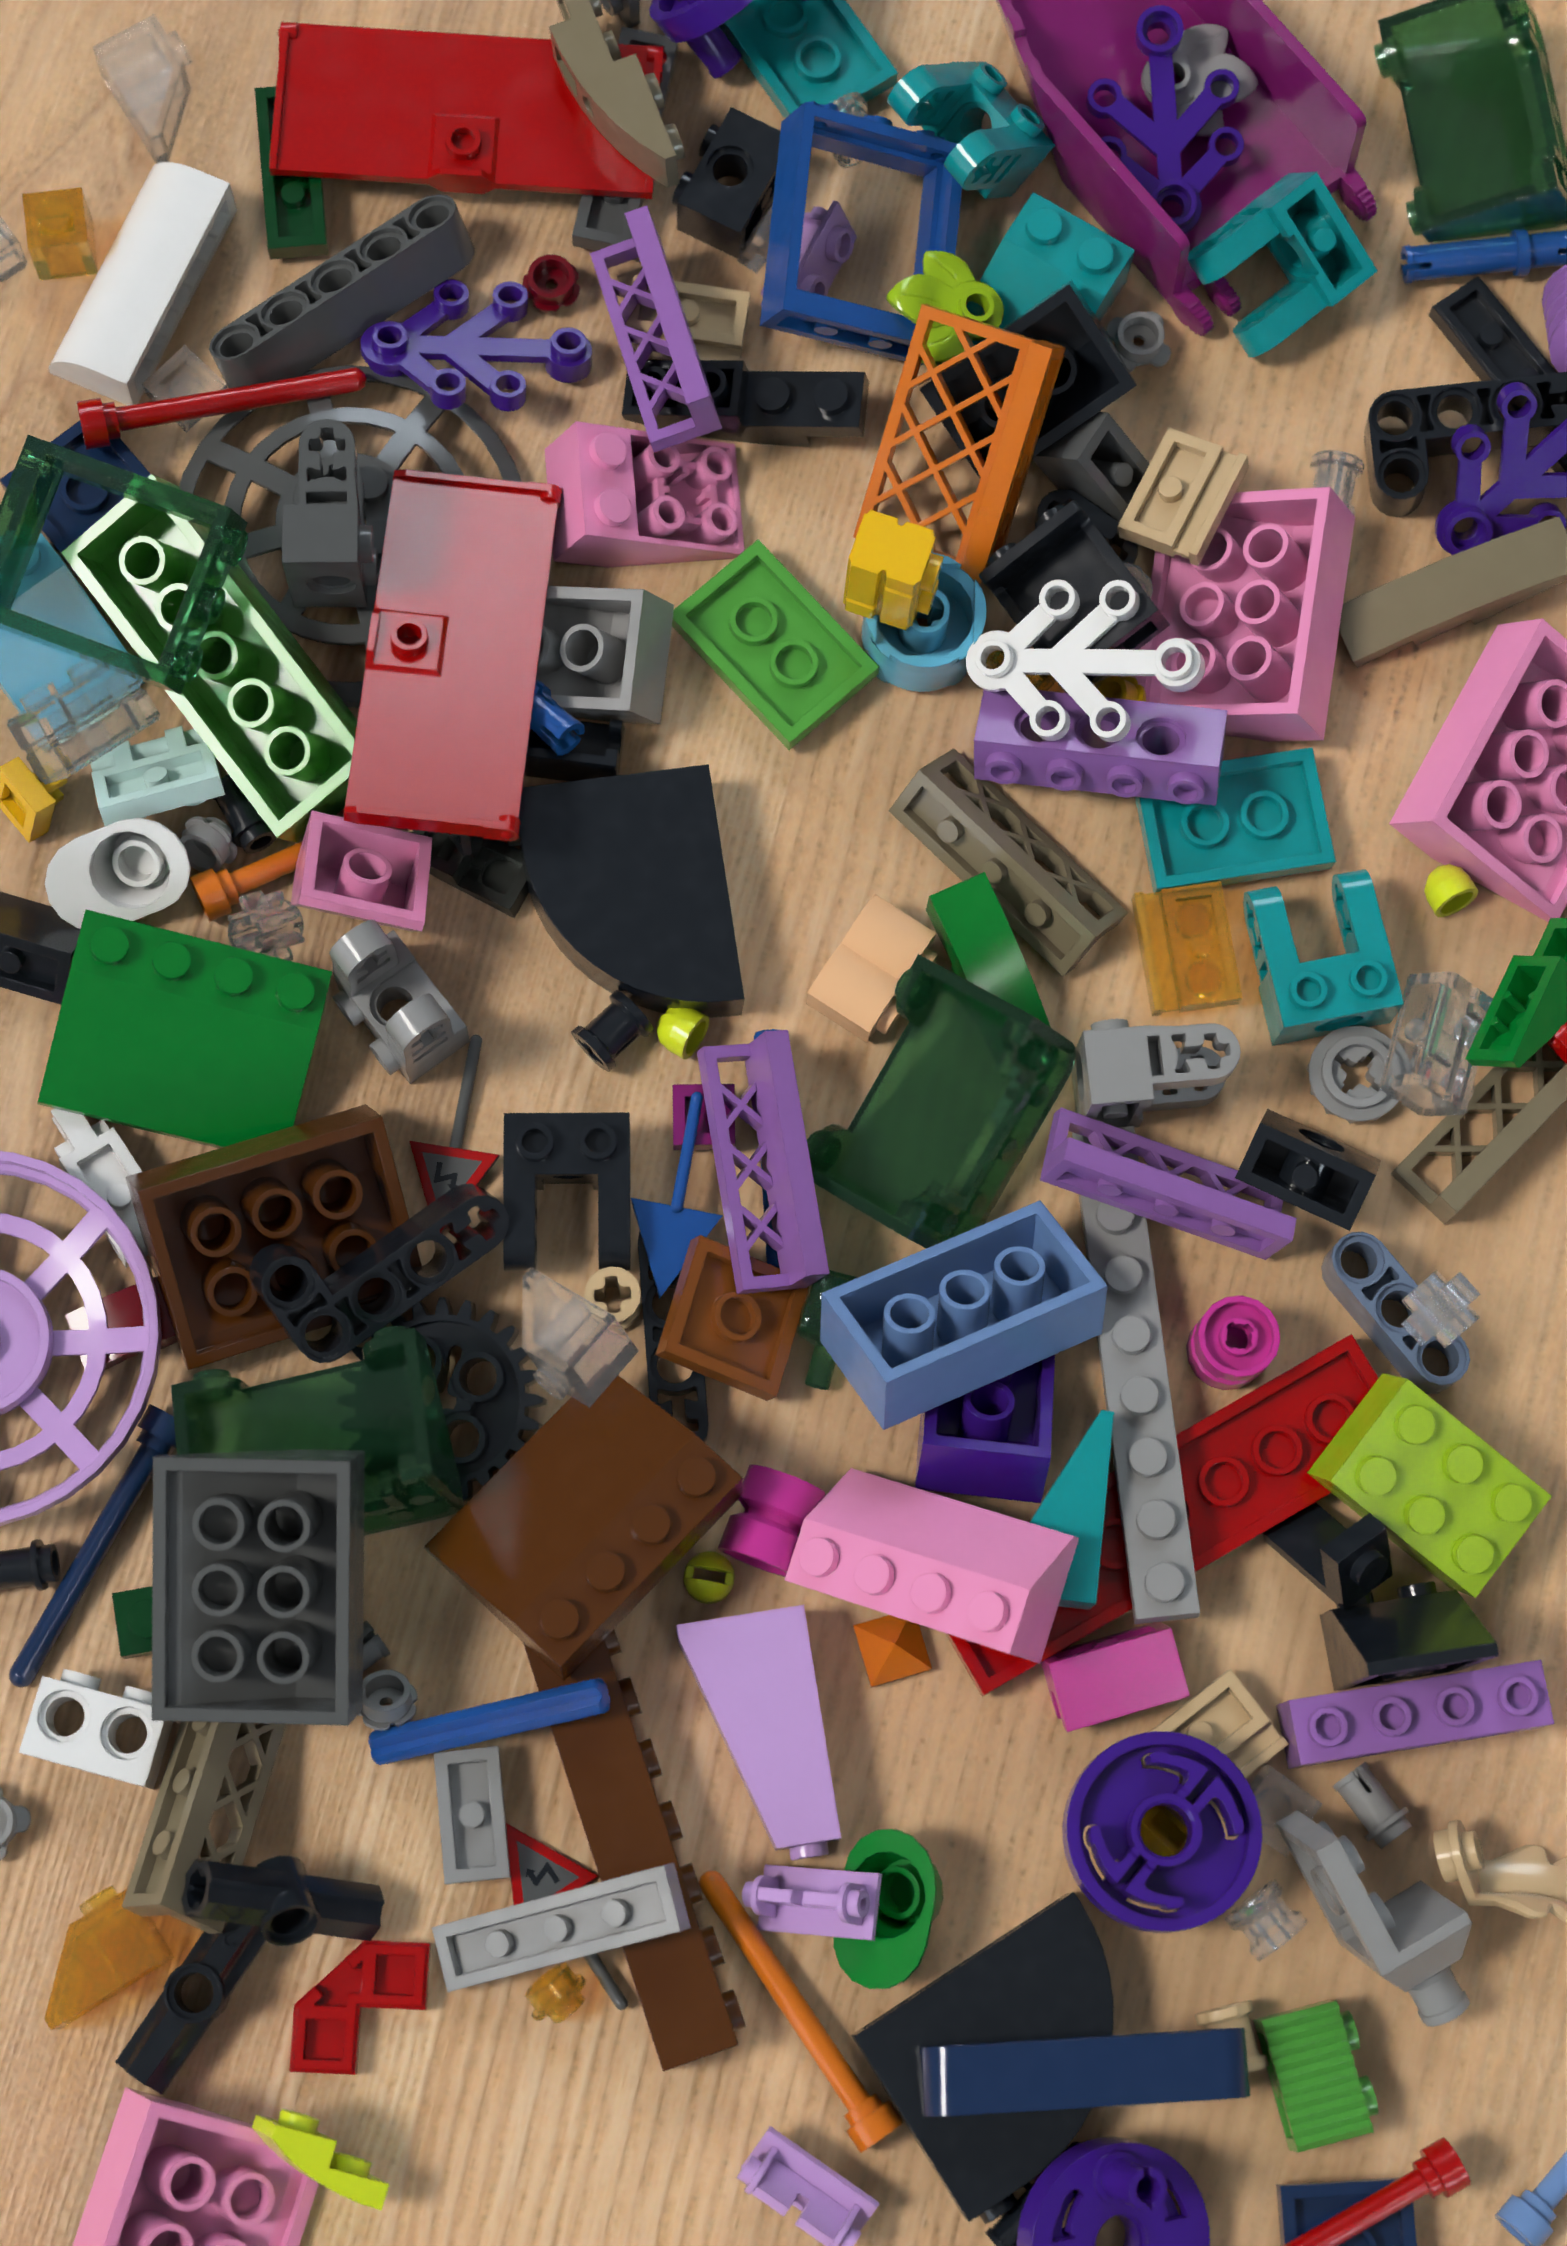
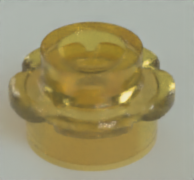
[525,1963,586,2024]

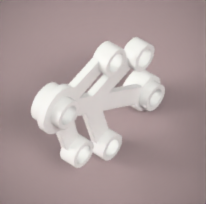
[966,580,1205,742]

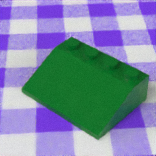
[37,909,332,1148]

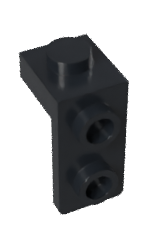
[1262,1502,1393,1611]

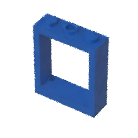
[760,101,962,366]

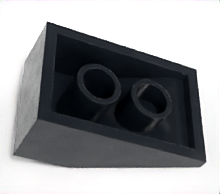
[1320,1582,1499,1691]

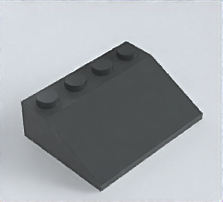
[152,1450,365,1726]

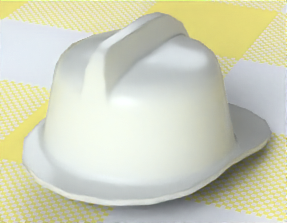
[45,818,191,929]

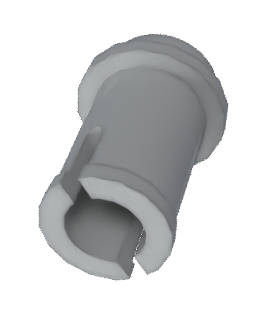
[1332,1762,1412,1849]

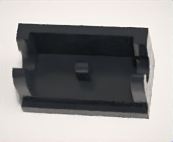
[524,719,625,781]

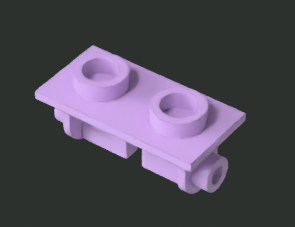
[761,201,857,307]
[742,1864,882,1941]
[736,2126,880,2246]

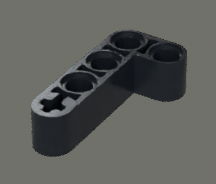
[1364,372,1567,517]
[250,1184,509,1363]

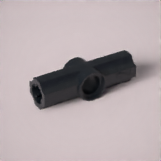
[181,1856,385,1946]
[115,1922,267,2094]

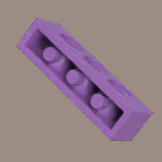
[974,690,1227,806]
[1276,1660,1554,1769]

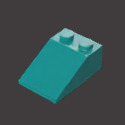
[966,192,1135,345]

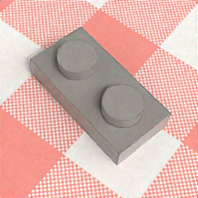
[434,1746,511,1885]

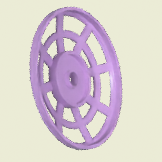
[0,1151,162,1526]

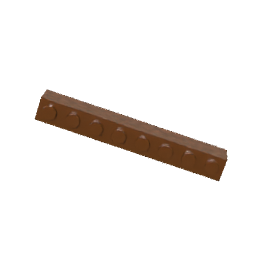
[523,1629,746,2072]

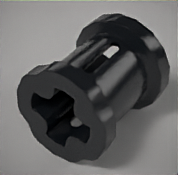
[571,990,654,1072]

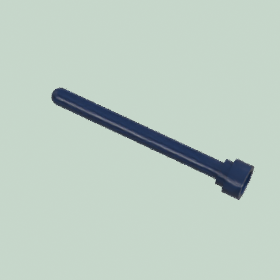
[9,1404,194,1688]

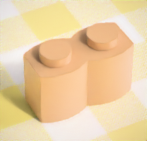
[806,894,939,1043]

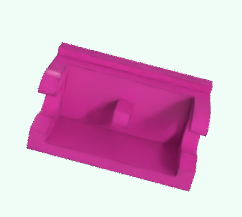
[1041,1622,1190,1732]

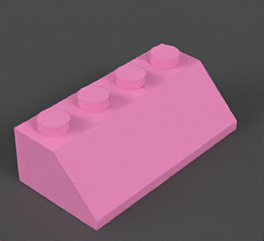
[785,1468,1079,1664]

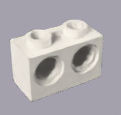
[19,1669,174,1789]

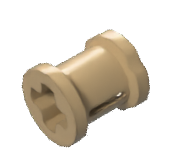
[584,1266,642,1333]
[1195,2000,1269,2073]

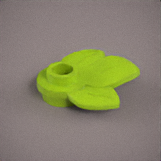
[886,251,1004,364]

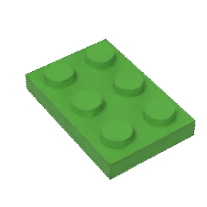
[672,539,879,750]

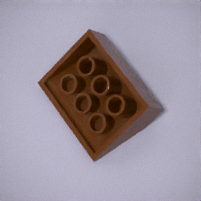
[125,1104,422,1370]
[424,1364,743,1681]

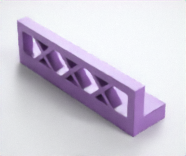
[590,205,722,453]
[697,1030,830,1294]
[1040,1107,1297,1260]

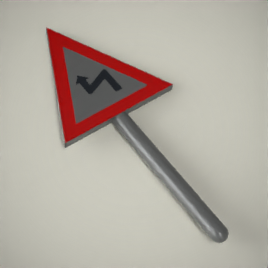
[409,1035,500,1233]
[506,1823,628,2010]

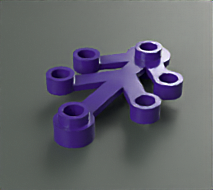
[1086,5,1244,234]
[360,279,592,412]
[1435,382,1567,555]

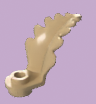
[1434,1820,1567,1923]

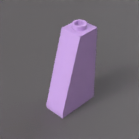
[676,1605,841,1861]

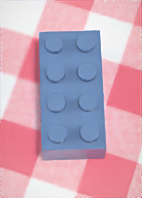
[820,1200,1108,1430]

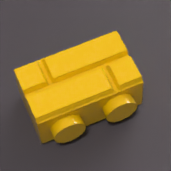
[843,510,944,630]

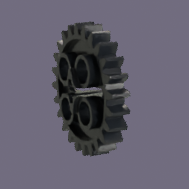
[338,1297,547,1504]

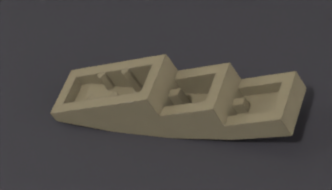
[1339,516,1567,667]

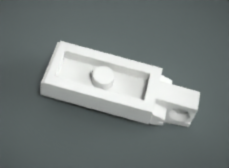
[51,1108,148,1268]

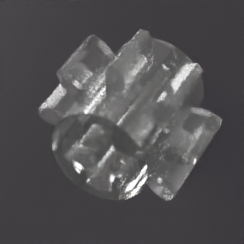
[228,890,305,961]
[1401,1270,1480,1349]

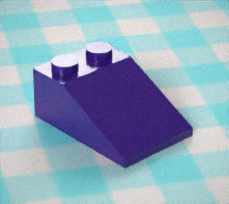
[915,1355,1055,1503]

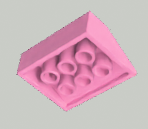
[1136,487,1355,742]
[1389,618,1567,922]
[73,2087,319,2246]

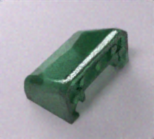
[1374,0,1567,244]
[807,954,1076,1249]
[171,1326,464,1536]

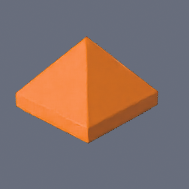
[853,1615,932,1688]

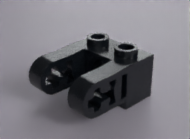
[503,1112,631,1271]

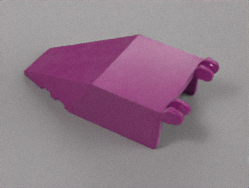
[996,0,1377,336]

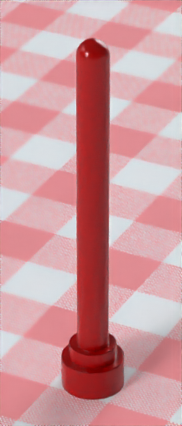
[77,368,367,450]
[1283,2137,1471,2246]

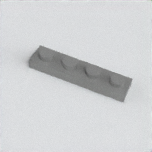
[432,1862,691,1992]

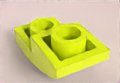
[252,2109,390,2211]

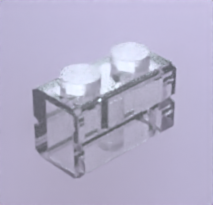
[7,654,160,785]
[1379,971,1493,1116]

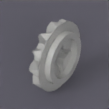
[1307,1026,1407,1124]

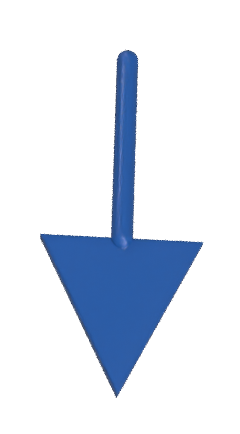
[630,1091,723,1299]

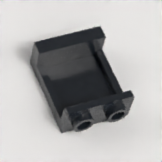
[979,500,1170,693]

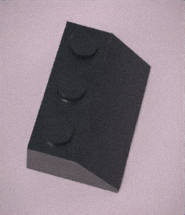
[919,280,1137,478]

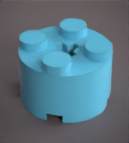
[861,553,987,692]

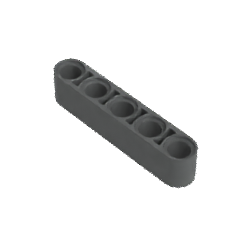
[209,194,475,388]

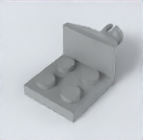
[1276,1810,1472,2027]

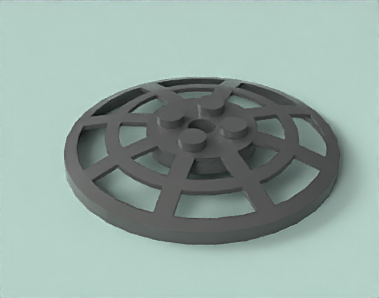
[179,365,521,708]

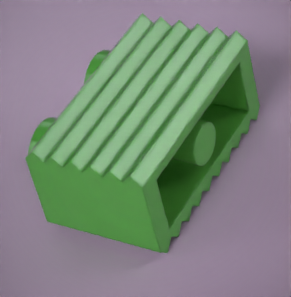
[1253,2000,1379,2153]

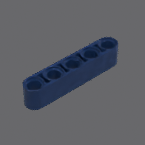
[920,2028,1250,2117]

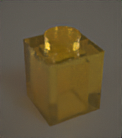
[22,187,98,280]

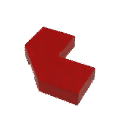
[289,1940,431,2075]

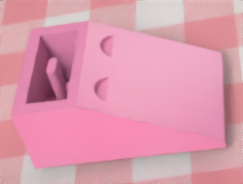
[545,421,745,568]

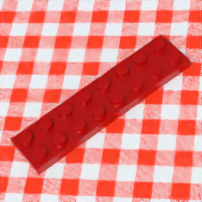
[945,1334,1378,1697]

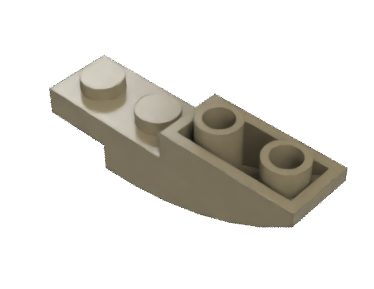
[549,0,685,187]

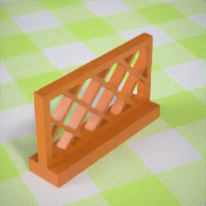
[853,304,1066,584]

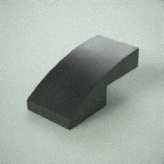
[412,830,529,918]

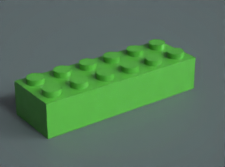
[61,474,357,843]

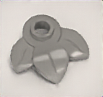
[1141,24,1258,137]

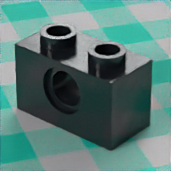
[672,107,780,259]
[1235,1109,1381,1231]

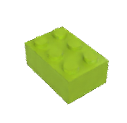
[1307,1373,1552,1598]

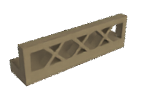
[889,748,1128,976]
[1391,1047,1567,1225]
[122,1721,286,1934]

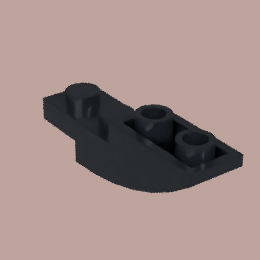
[622,360,869,447]

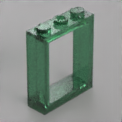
[0,435,248,695]

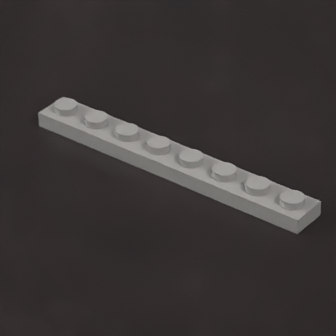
[1072,1126,1200,1624]

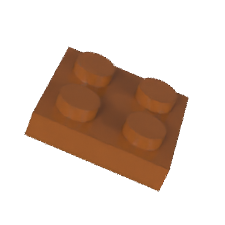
[655,1235,809,1401]

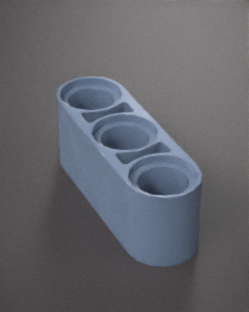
[1321,1232,1470,1394]

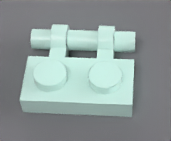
[89,726,225,826]

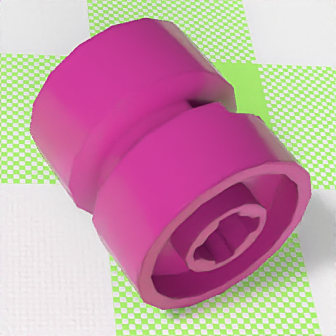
[1186,1295,1281,1390]
[718,1464,826,1577]

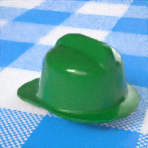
[833,1829,943,1989]

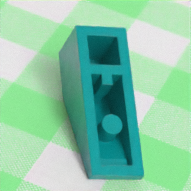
[1029,1410,1114,1610]

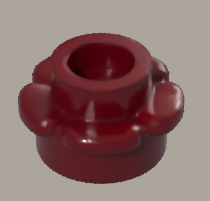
[522,254,580,312]

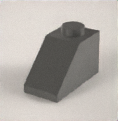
[1032,412,1149,522]

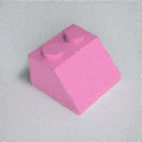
[291,810,433,931]

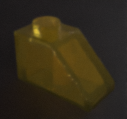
[44,1886,175,2031]

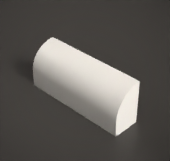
[49,162,237,406]

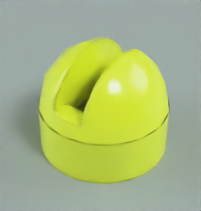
[1424,864,1479,917]
[656,1008,709,1060]
[684,1551,735,1604]

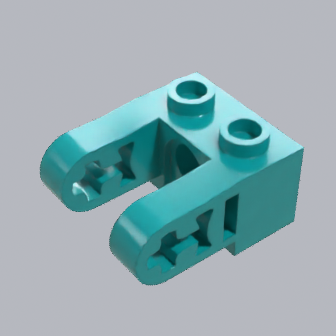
[887,61,1055,199]
[1187,172,1378,358]
[1243,869,1404,1046]

